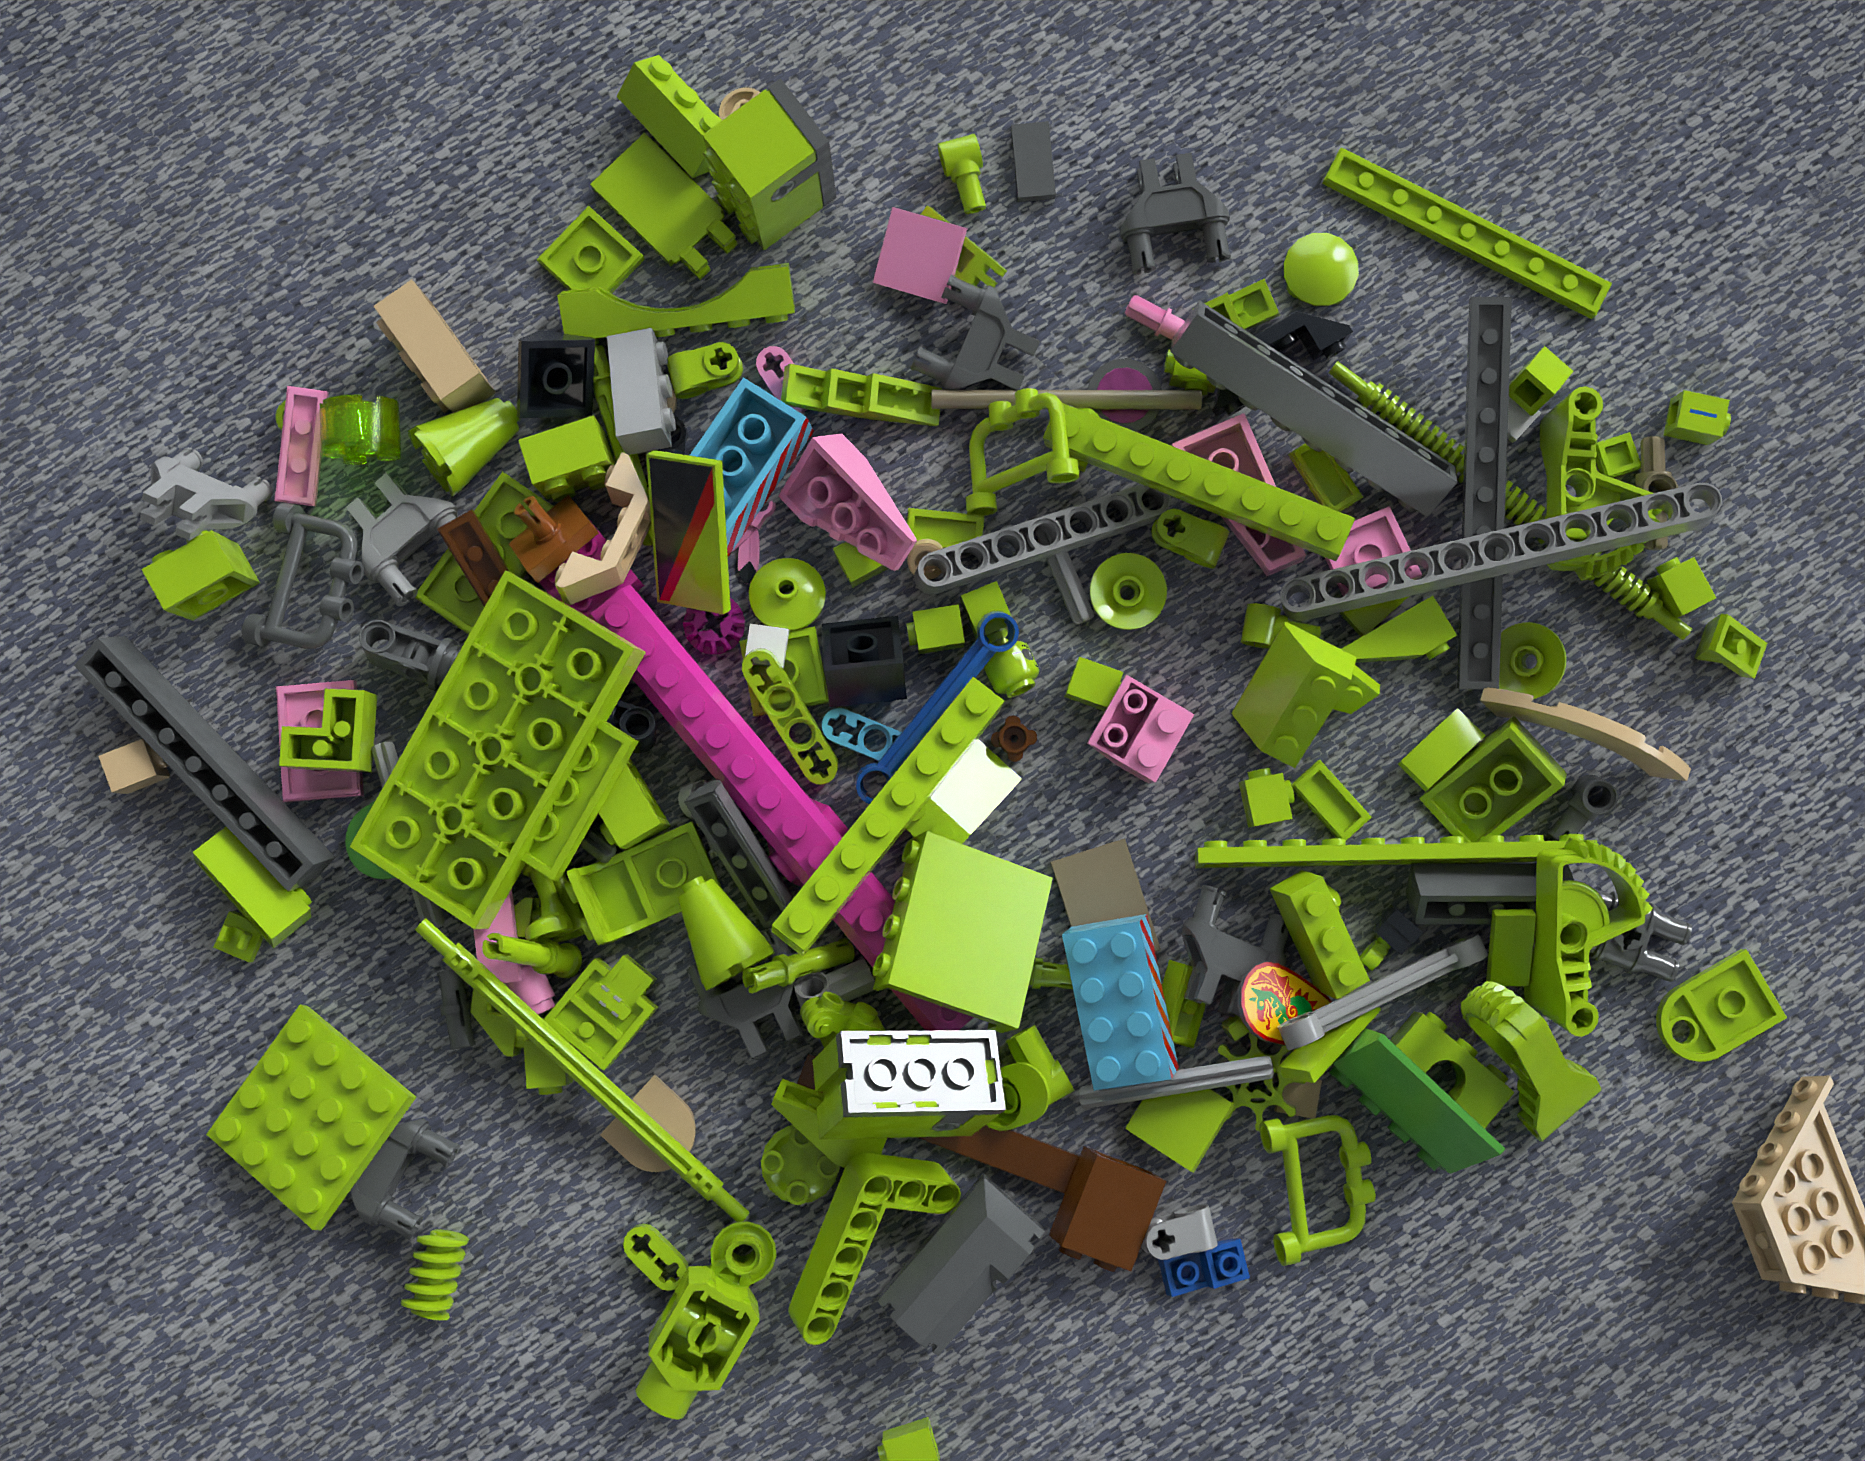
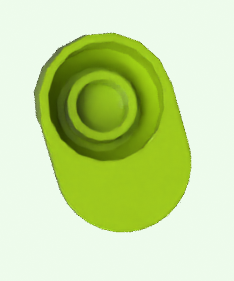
[986,1062,1050,1131]

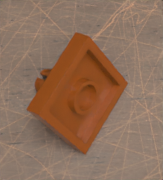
[508,495,599,583]

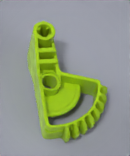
[1540,386,1662,581]
[1524,837,1653,1037]
[1461,981,1601,1142]

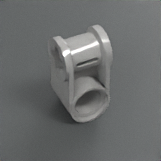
[1141,1204,1218,1260]

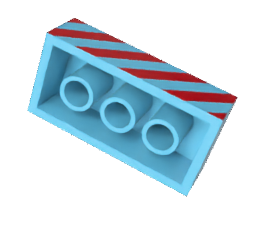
[689,377,814,557]
[1062,914,1179,1091]

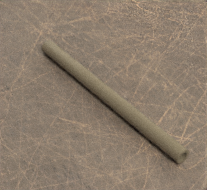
[932,390,1202,410]

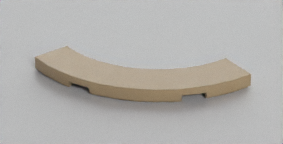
[1480,687,1691,781]

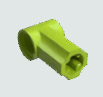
[1005,1024,1075,1106]

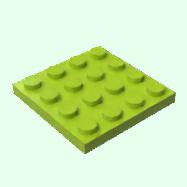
[206,1004,416,1230]

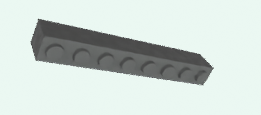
[1170,300,1457,517]
[74,636,336,891]

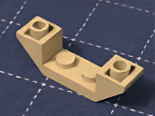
[555,452,651,605]

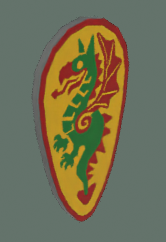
[1237,962,1332,1046]

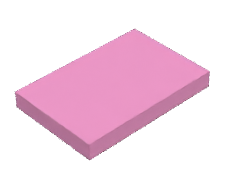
[276,680,364,803]

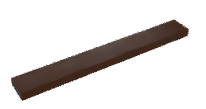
[797,1053,1080,1193]

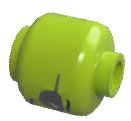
[984,638,1039,698]

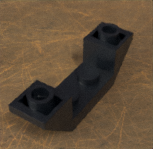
[1212,312,1353,416]

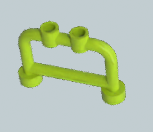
[965,388,1079,516]
[1259,1115,1376,1266]

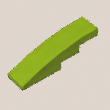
[781,364,942,426]

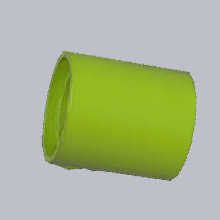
[937,133,986,215]
[1241,603,1321,649]

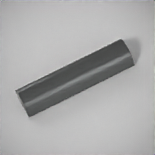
[684,780,794,929]

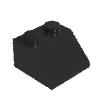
[822,615,907,707]

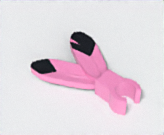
[732,501,776,584]

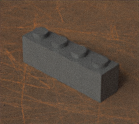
[1406,863,1574,924]

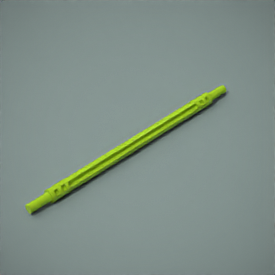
[414,918,750,1222]

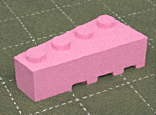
[1172,413,1306,576]

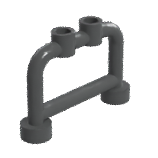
[242,502,364,649]

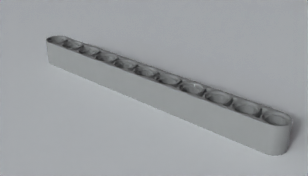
[1280,483,1722,621]

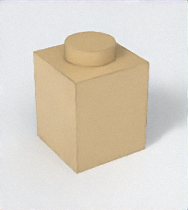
[98,739,170,794]

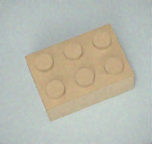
[374,279,496,413]

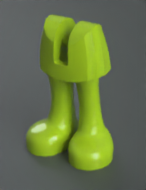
[522,861,585,942]

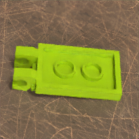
[590,132,738,280]

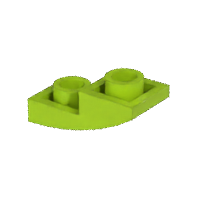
[1398,708,1486,792]

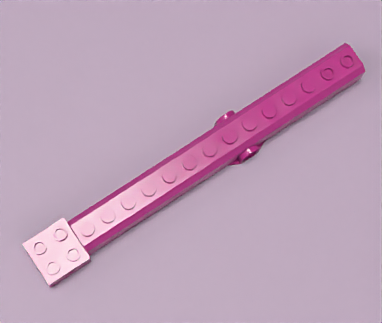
[539,520,974,1031]

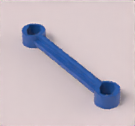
[855,611,1019,804]

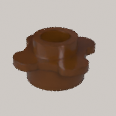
[991,715,1037,762]

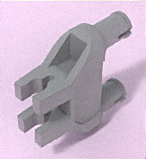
[140,447,273,541]
[346,473,458,606]

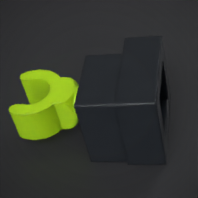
[1359,904,1423,971]

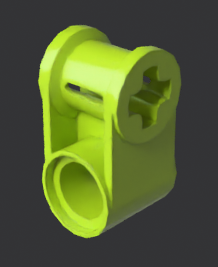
[667,342,743,399]
[1151,509,1230,569]

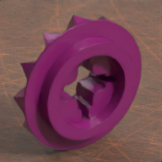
[683,598,745,655]

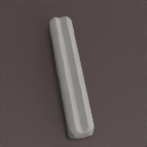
[1035,530,1094,625]

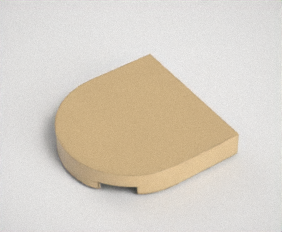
[600,1075,696,1172]

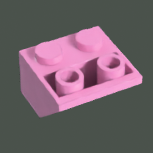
[1087,675,1194,783]

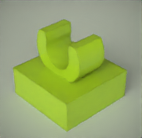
[213,911,264,962]

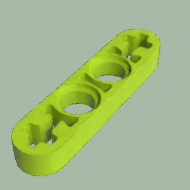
[742,648,838,785]

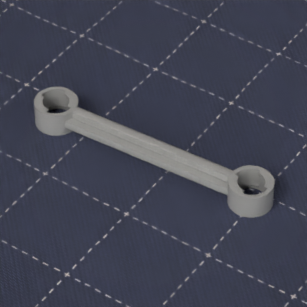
[1278,933,1488,1050]

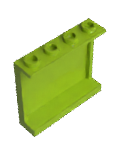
[873,831,1053,1033]

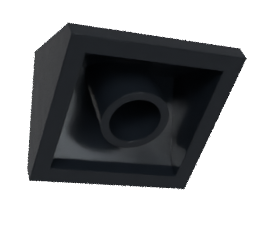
[517,330,595,419]

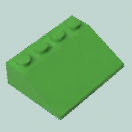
[1329,1028,1505,1174]

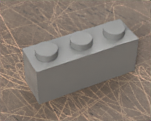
[607,328,676,455]

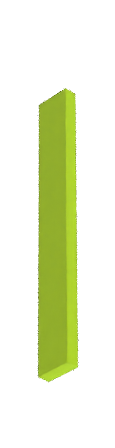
[1322,147,1612,319]

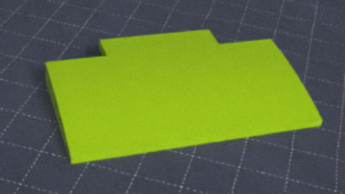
[350,570,646,930]

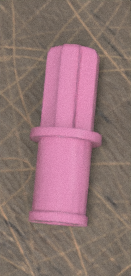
[1125,295,1185,340]

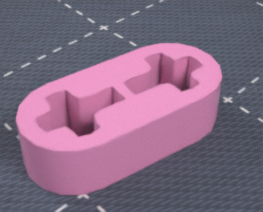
[756,346,807,414]

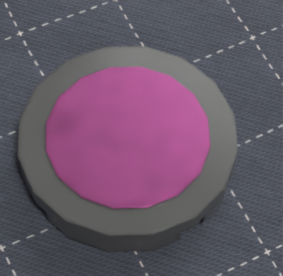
[1087,358,1162,433]

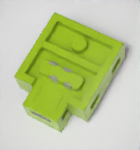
[544,954,659,1071]

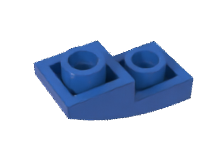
[1158,1238,1250,1297]

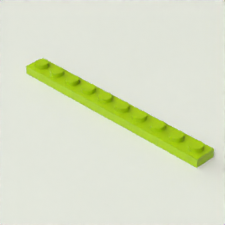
[1195,834,1598,869]

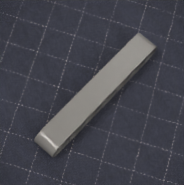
[914,484,1171,595]

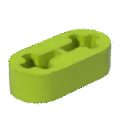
[623,1223,688,1291]

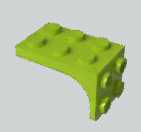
[564,821,724,945]

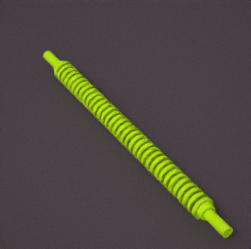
[1328,361,1692,640]

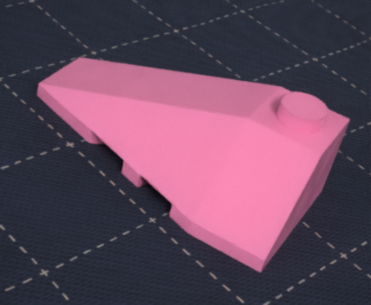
[778,434,917,571]

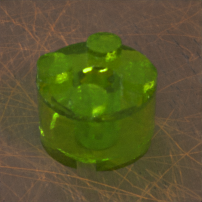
[319,395,401,465]

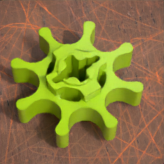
[1218,1032,1306,1131]

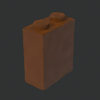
[1049,1146,1166,1272]

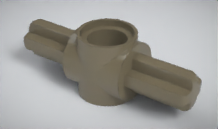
[1635,436,1678,551]

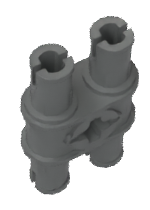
[1563,889,1692,982]

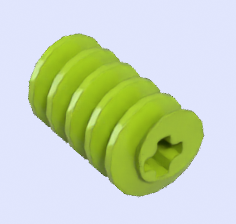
[400,1229,469,1321]

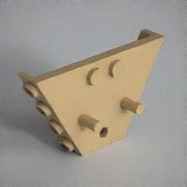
[1732,1075,1865,1304]

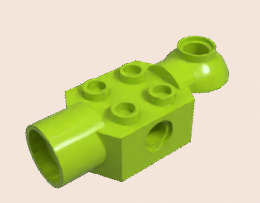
[635,1221,776,1420]

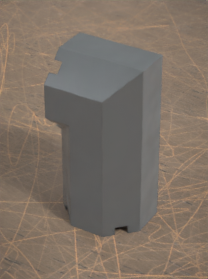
[878,1174,1045,1356]

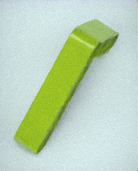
[788,1152,961,1345]

